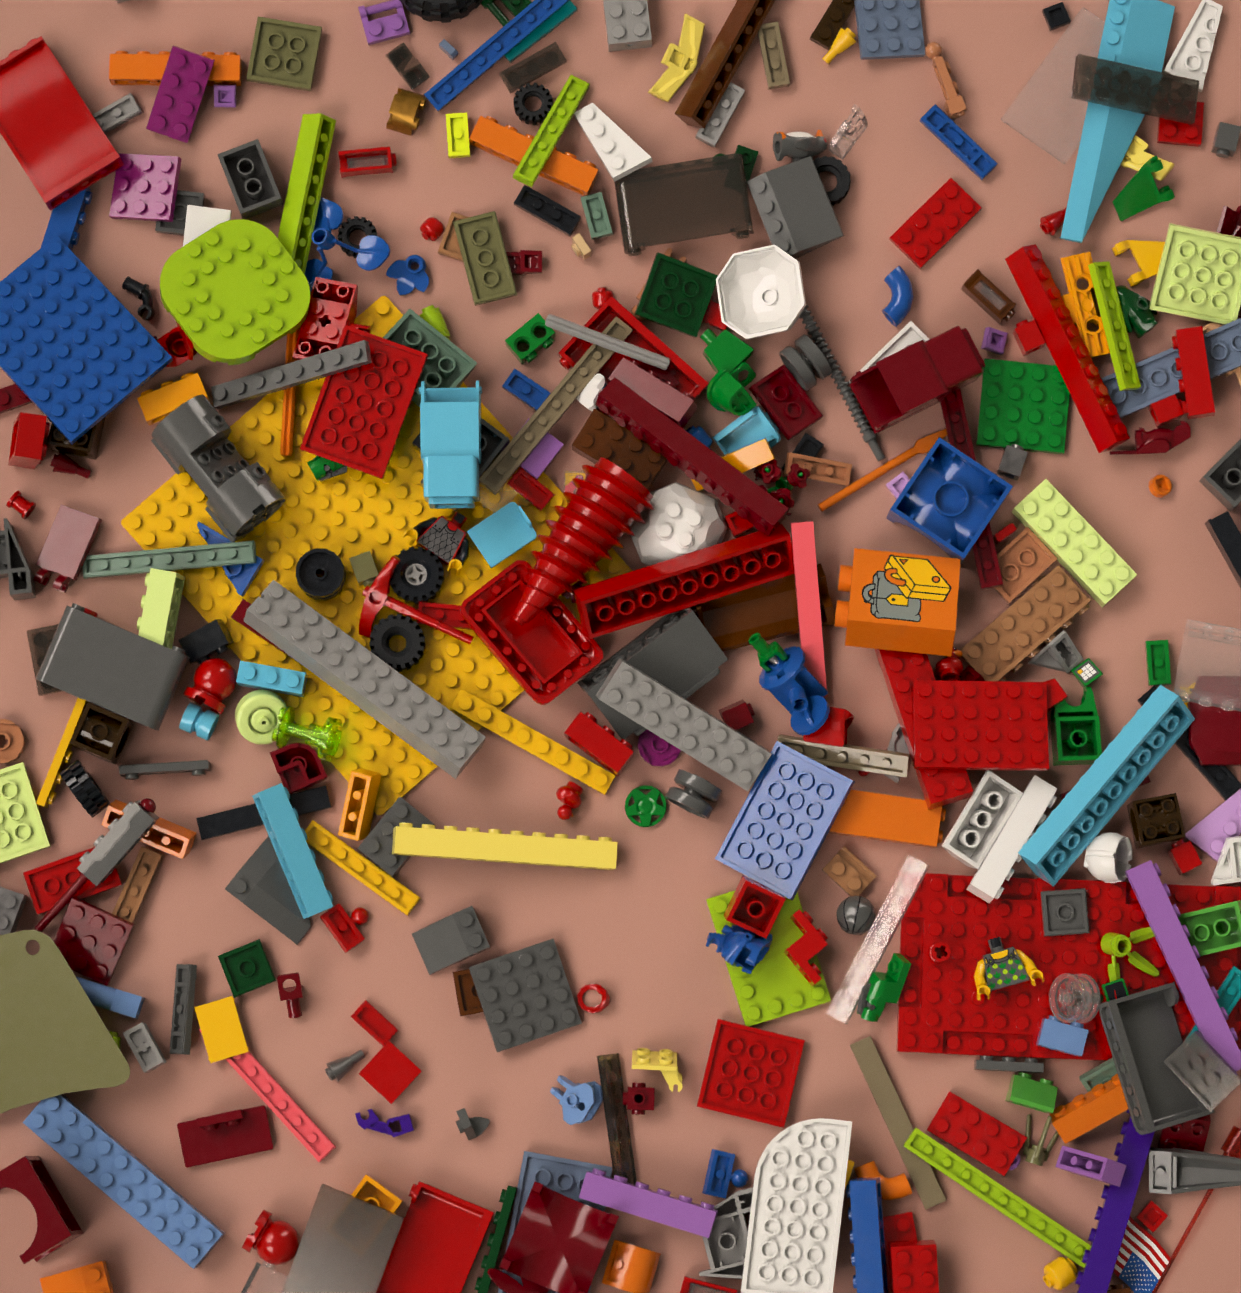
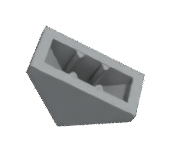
[1028,630,1083,674]

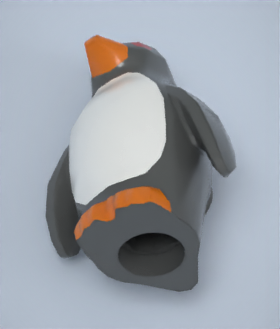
[773,130,828,162]

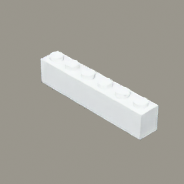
[966,775,1058,903]

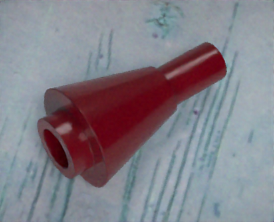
[50,451,91,479]

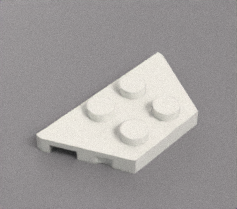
[1211,836,1241,886]

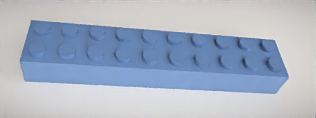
[22,1094,225,1269]

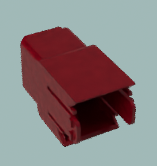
[849,326,985,434]

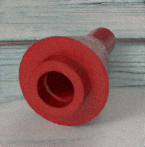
[1040,207,1067,236]

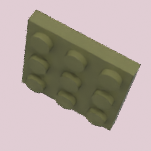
[246,16,322,91]

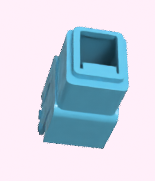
[419,380,482,509]

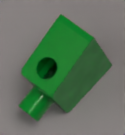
[700,328,754,374]

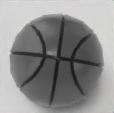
[836,896,876,935]

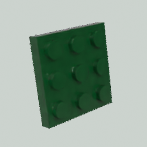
[634,252,718,338]

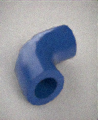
[882,266,914,327]

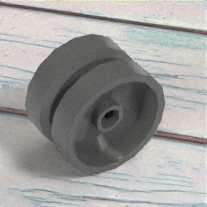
[779,334,832,391]
[665,769,722,819]

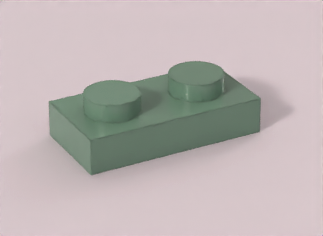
[580,192,613,240]

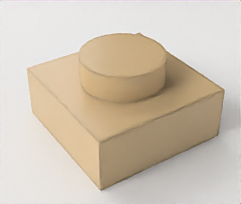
[571,233,591,260]

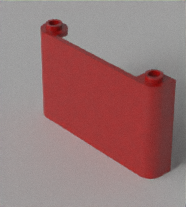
[558,296,709,401]
[368,1181,494,1293]

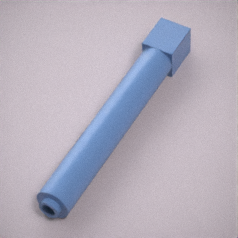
[76,977,145,1019]

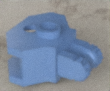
[550,1075,603,1125]

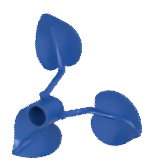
[305,197,390,294]

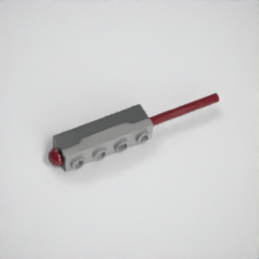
[34,798,159,932]

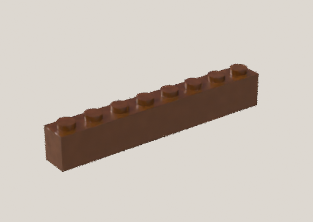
[675,0,775,128]

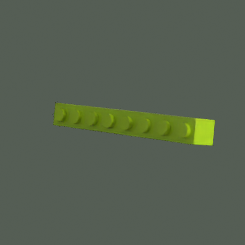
[278,113,336,275]

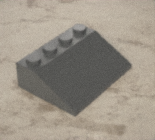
[746,156,844,259]

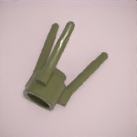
[1023,1114,1059,1166]

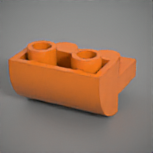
[602,1239,661,1293]

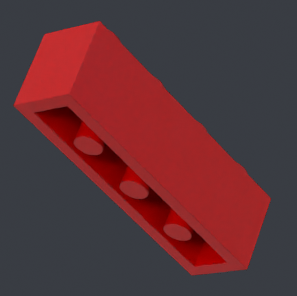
[1172,326,1215,419]

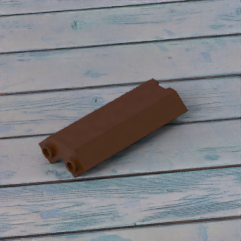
[691,563,835,652]

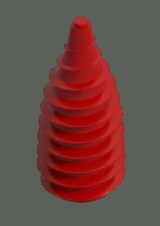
[512,457,654,626]

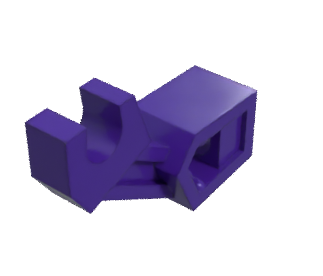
[355,1109,414,1138]

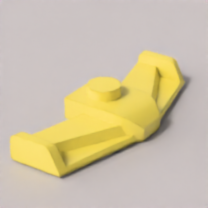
[648,14,705,102]
[1121,135,1175,181]

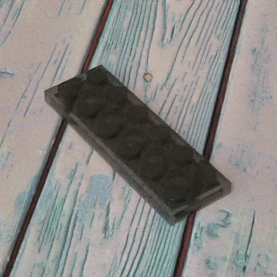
[1071,54,1199,124]

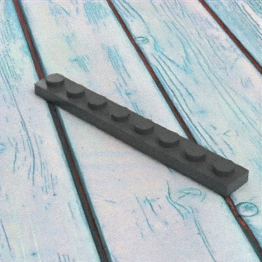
[211,340,372,409]

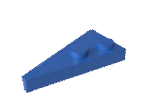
[197,522,265,597]

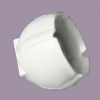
[1084,832,1133,883]

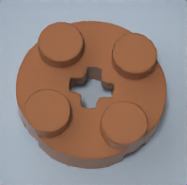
[0,719,25,764]

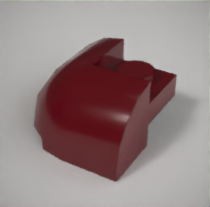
[270,743,328,794]

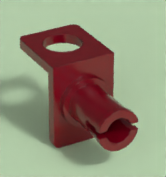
[277,972,303,1018]

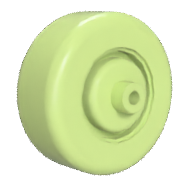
[235,689,289,745]

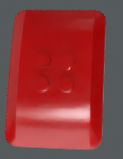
[460,560,604,705]

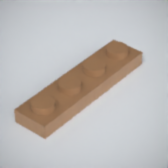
[112,846,163,923]

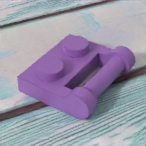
[358,0,410,45]

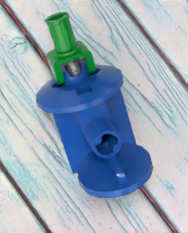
[748,632,830,736]

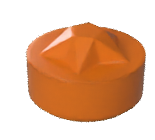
[1149,474,1172,498]

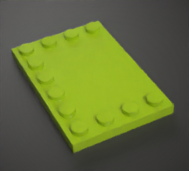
[706,890,831,1027]

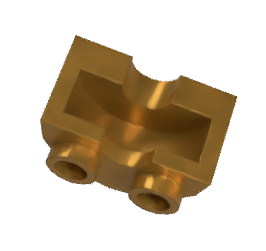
[386,88,427,136]

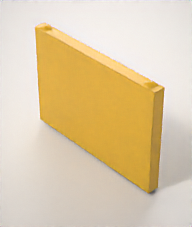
[194,996,249,1063]

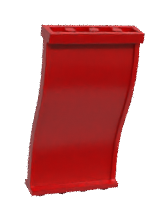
[0,36,124,211]

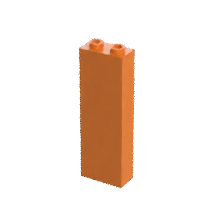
[828,790,946,848]

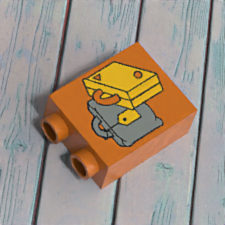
[834,548,961,656]

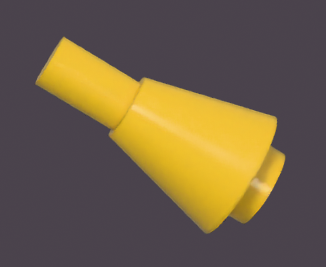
[822,28,856,64]

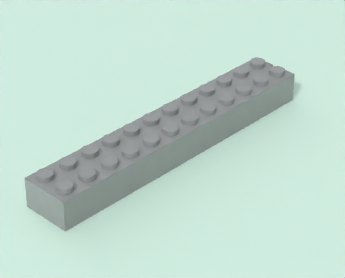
[244,580,486,779]

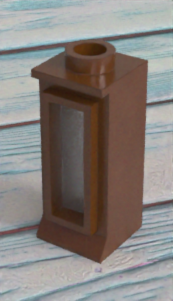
[961,269,1016,324]

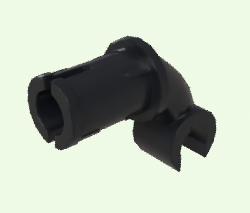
[122,276,155,320]

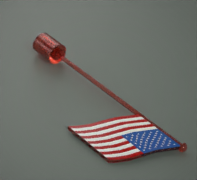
[1113,1125,1241,1293]

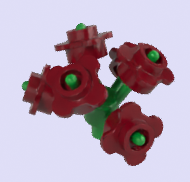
[753,459,810,517]

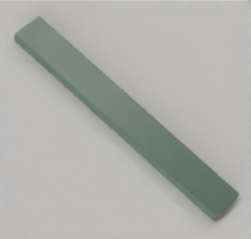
[83,541,256,579]

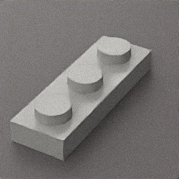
[695,82,745,148]

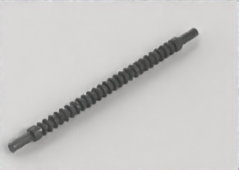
[799,300,886,462]

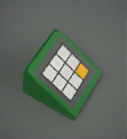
[1071,658,1103,689]

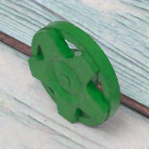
[625,785,666,827]

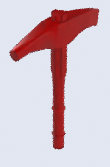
[359,555,474,645]

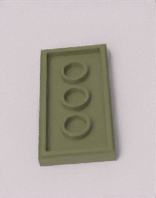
[453,211,517,306]

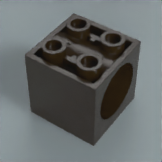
[47,417,105,460]
[70,702,134,765]
[1127,793,1186,849]

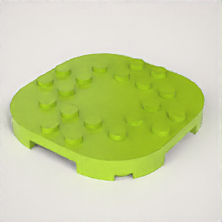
[160,219,310,365]

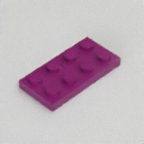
[146,45,215,143]

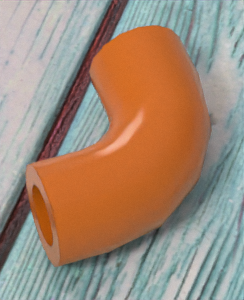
[854,1160,912,1201]

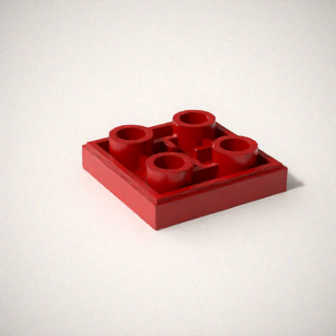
[359,1041,422,1104]

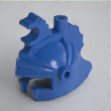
[706,925,773,974]

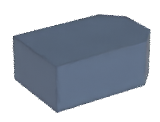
[439,39,459,60]

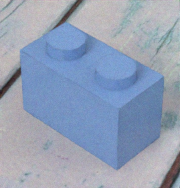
[1036,1015,1088,1057]

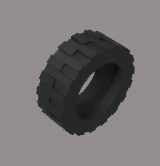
[814,156,851,206]

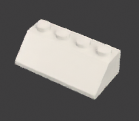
[942,770,1023,869]

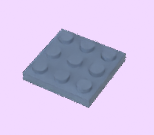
[854,0,925,60]

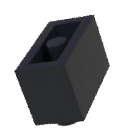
[178,619,234,665]

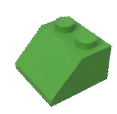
[1005,1072,1058,1114]

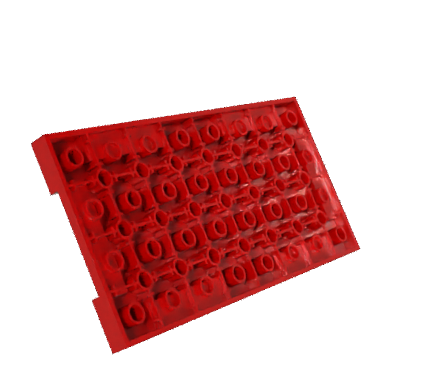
[896,872,1241,1066]

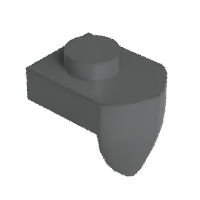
[456,1108,490,1140]

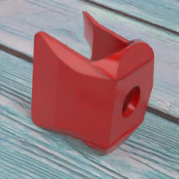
[803,707,854,747]

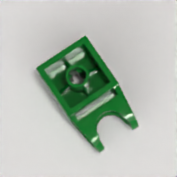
[1050,687,1102,766]

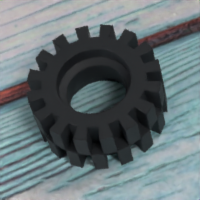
[514,83,553,125]
[338,216,377,258]

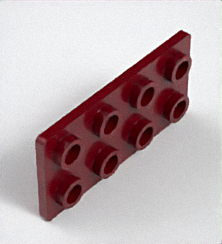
[177,1105,274,1168]

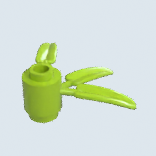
[1101,927,1159,982]

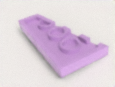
[1184,789,1241,862]

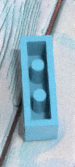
[236,660,308,697]

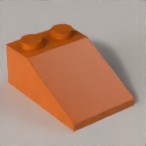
[40,1260,114,1293]

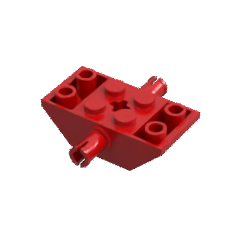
[292,277,371,360]

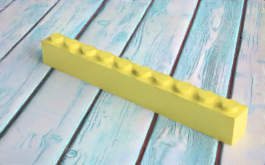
[392,823,618,870]

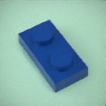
[502,368,551,411]

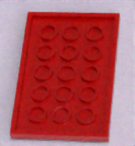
[300,325,428,479]
[912,680,1049,771]

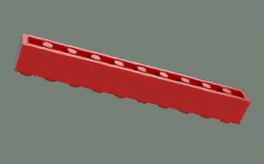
[1005,244,1130,453]

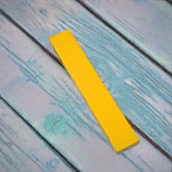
[305,820,420,916]

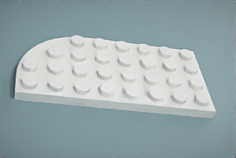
[741,1118,852,1293]

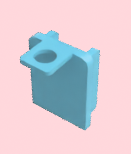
[712,406,781,455]
[467,502,537,568]

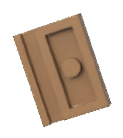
[822,846,877,896]

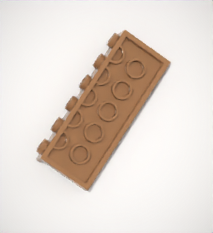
[960,565,1091,681]

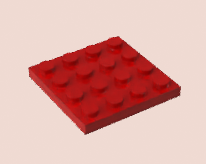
[697,1019,805,1128]

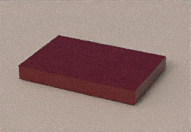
[749,364,823,441]

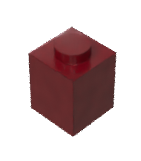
[719,699,755,730]

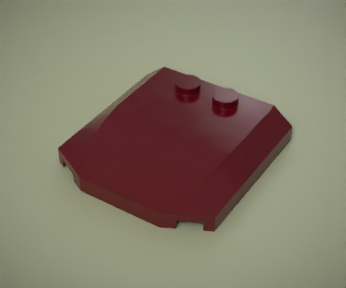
[1188,677,1241,766]

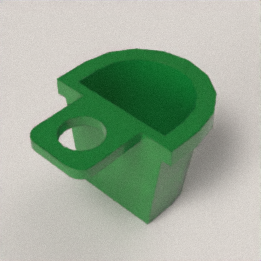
[707,362,757,416]

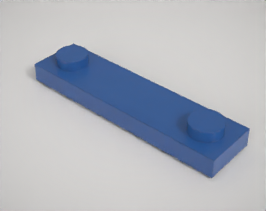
[920,104,998,180]

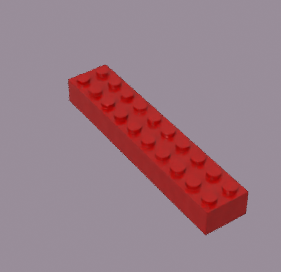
[573,524,794,639]

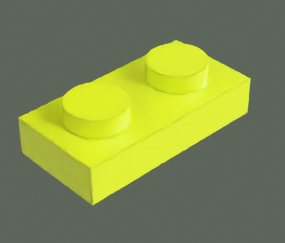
[446,112,470,158]

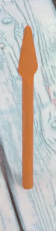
[818,428,947,512]

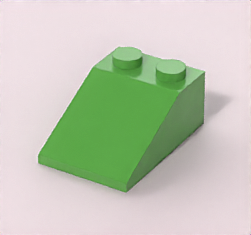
[1178,900,1241,956]

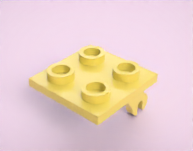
[632,1048,682,1092]

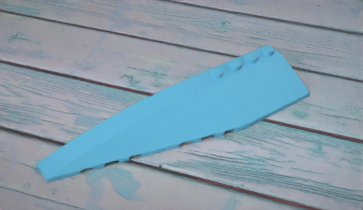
[1060,0,1175,243]

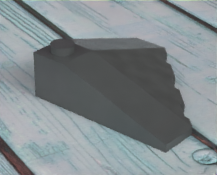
[225,836,311,945]

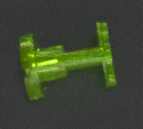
[272,706,342,762]

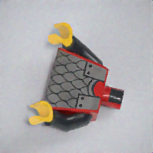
[402,512,469,576]

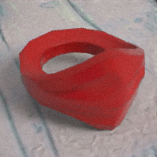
[577,984,610,1013]

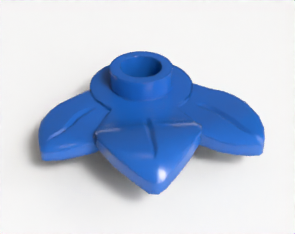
[386,255,429,296]

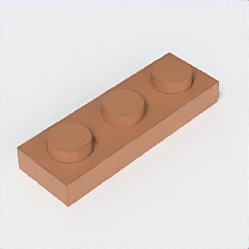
[784,452,852,486]

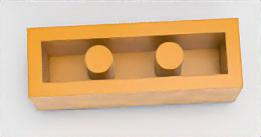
[137,372,210,426]
[338,768,381,841]

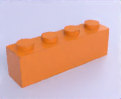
[101,799,197,859]
[1050,1074,1128,1144]

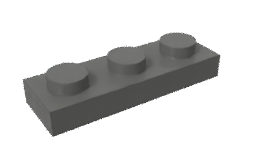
[974,1056,1044,1073]

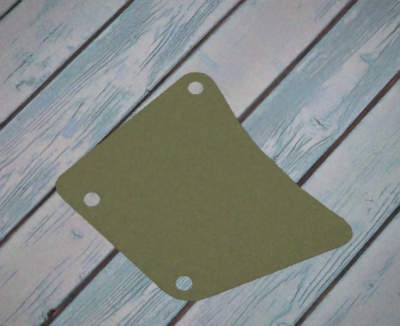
[0,930,130,1114]

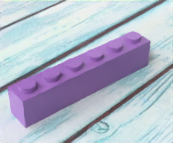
[579,1168,718,1238]

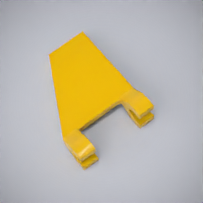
[1112,240,1165,287]

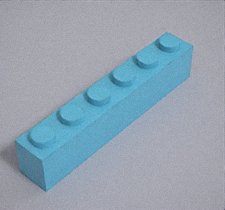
[252,783,334,919]

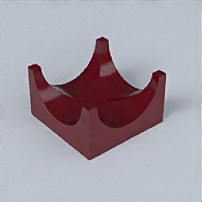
[0,1156,84,1264]
[499,1181,619,1293]

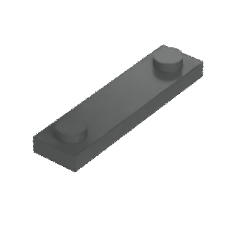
[119,760,211,780]
[170,964,197,1055]

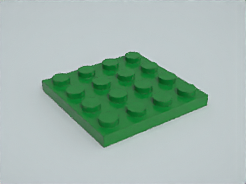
[976,358,1070,454]

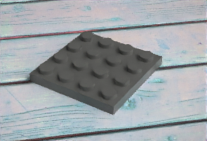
[468,938,582,1052]

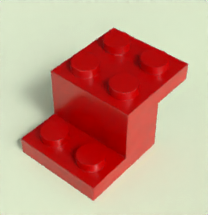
[784,909,828,987]

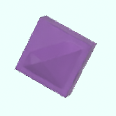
[214,84,237,107]
[981,327,1008,355]

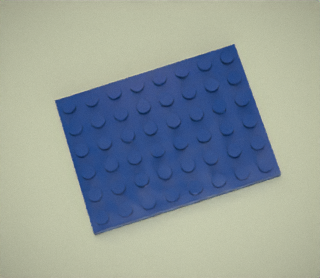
[0,235,173,444]

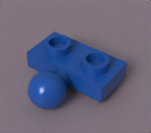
[702,1149,748,1199]

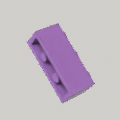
[1056,1145,1126,1187]

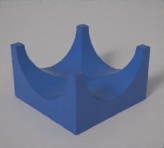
[887,437,1013,565]

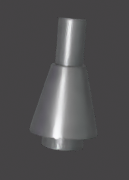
[325,1050,365,1082]

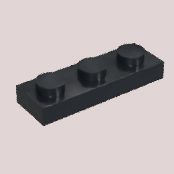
[514,184,581,236]

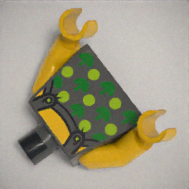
[974,937,1045,1001]

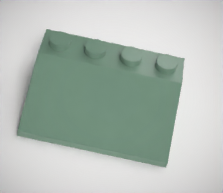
[383,309,477,407]

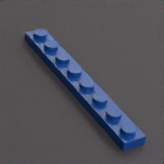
[424,0,570,112]

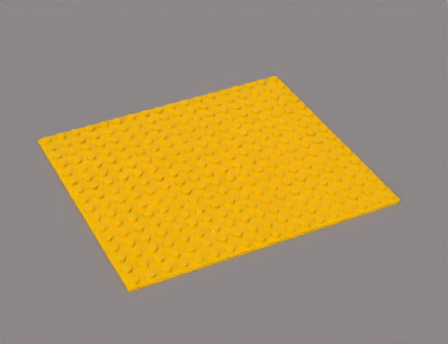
[121,296,632,816]

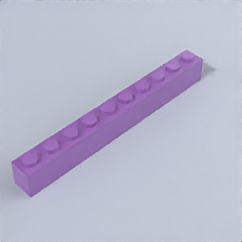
[1125,860,1241,1078]

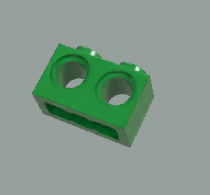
[505,313,556,364]

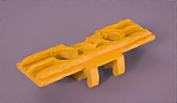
[1060,252,1110,358]

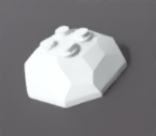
[716,245,806,339]
[631,482,728,566]

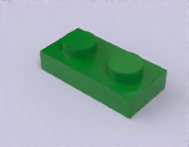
[1145,640,1171,686]

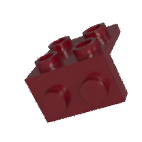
[1158,1114,1211,1152]

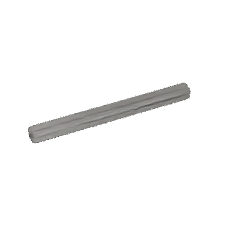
[545,314,670,370]

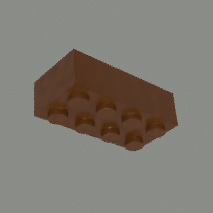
[572,408,668,491]

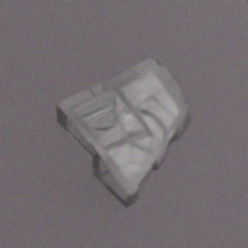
[829,104,868,160]

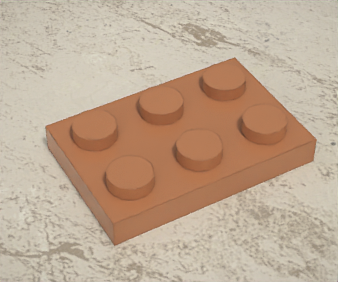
[994,527,1058,604]

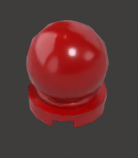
[183,658,237,715]
[242,1210,300,1265]

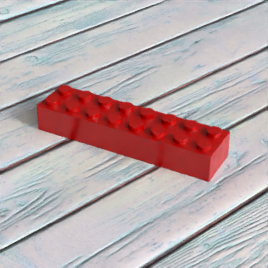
[875,649,973,810]

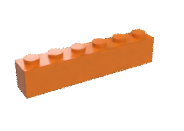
[109,51,242,86]
[469,116,599,196]

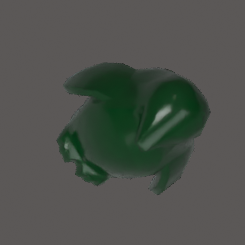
[1116,285,1158,338]

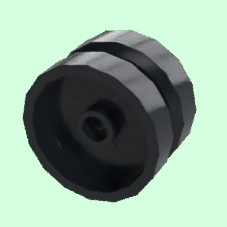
[296,548,346,601]

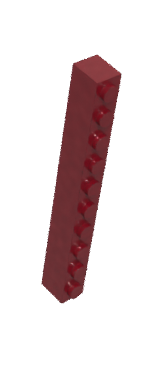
[595,377,789,536]

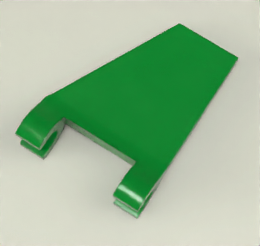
[1112,156,1175,221]

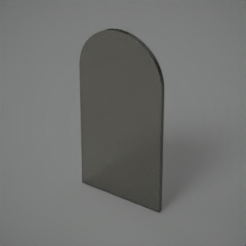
[282,1184,404,1293]

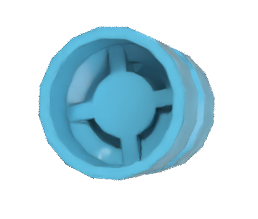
[179,702,219,741]

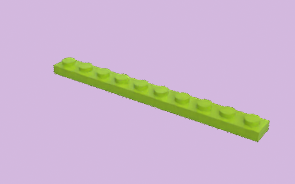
[903,1127,1091,1268]

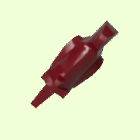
[1110,421,1191,455]

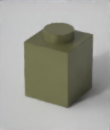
[349,551,378,587]

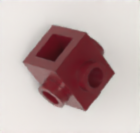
[623,1083,655,1115]

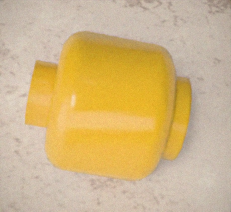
[1043,1257,1077,1291]

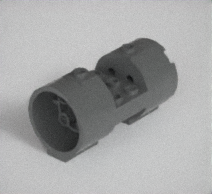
[151,395,285,542]

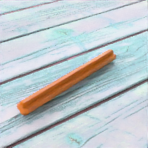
[280,329,299,457]

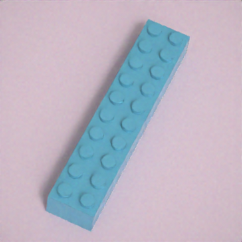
[1018,685,1195,887]

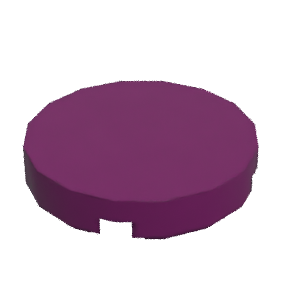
[638,729,681,767]

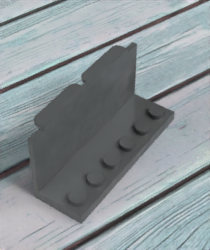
[578,608,728,739]

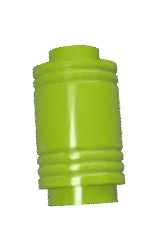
[419,305,450,340]

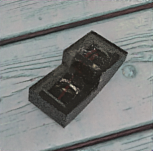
[385,42,430,90]

